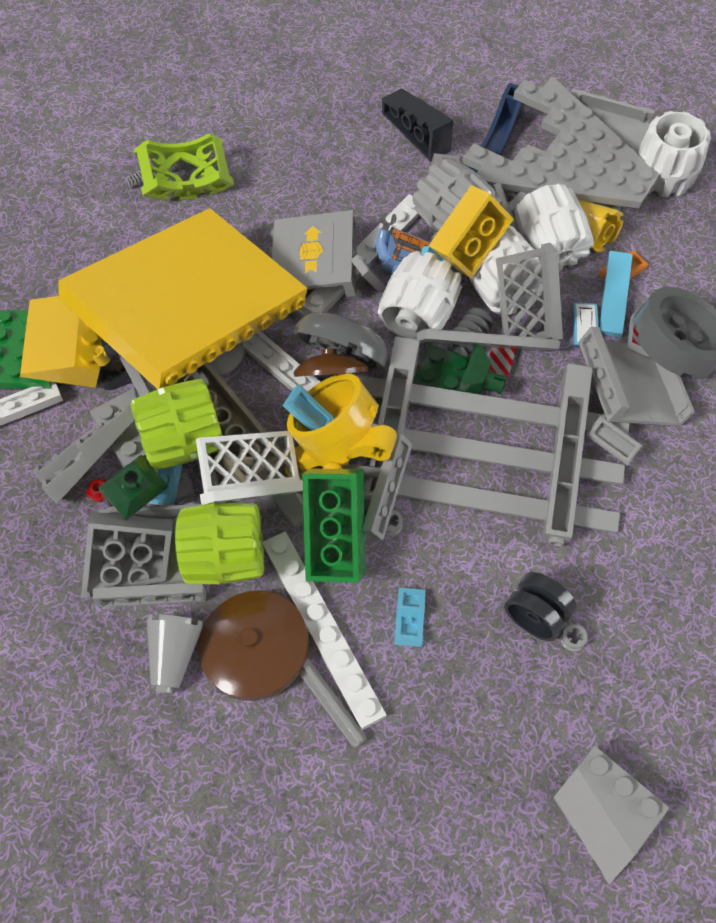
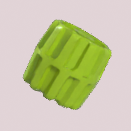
[131,379,224,469]
[175,503,265,584]

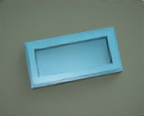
[283,385,335,431]

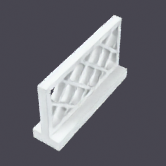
[196,431,303,505]

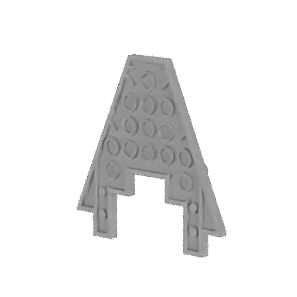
[462,76,660,208]

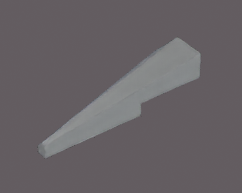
[34,405,135,504]

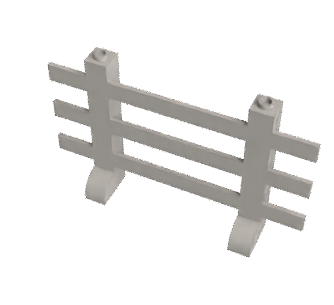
[353,336,629,547]

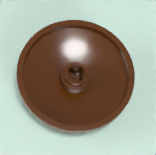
[198,591,309,701]

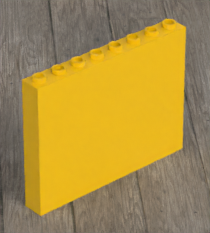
[58,208,307,389]

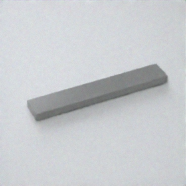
[417,329,560,351]

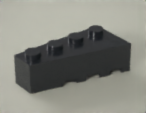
[382,88,453,162]

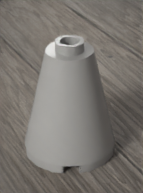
[147,614,203,694]

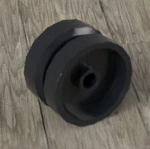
[504,572,577,642]

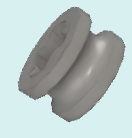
[385,510,403,536]
[561,624,588,652]

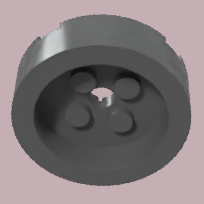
[633,287,716,379]

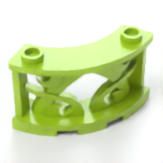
[134,133,234,201]

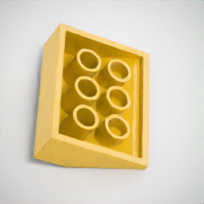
[20,296,102,388]

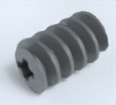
[445,308,494,357]

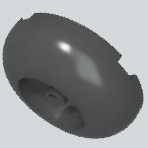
[292,312,388,370]

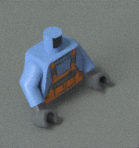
[375,212,436,278]

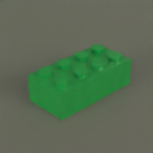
[302,469,366,583]

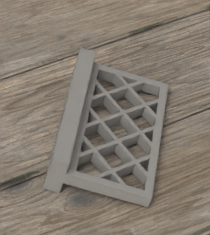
[496,243,563,340]

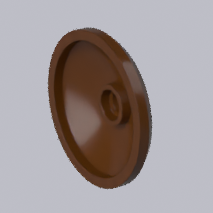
[293,349,368,377]

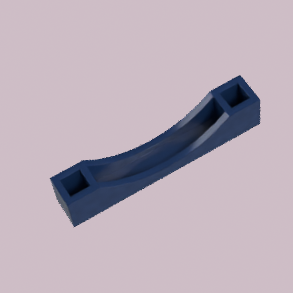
[467,83,525,173]

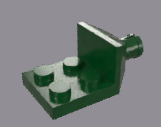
[413,344,507,395]
[98,455,169,520]

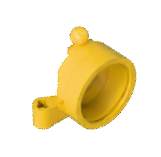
[285,373,397,480]

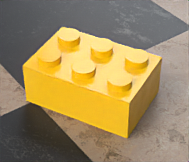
[429,185,514,279]

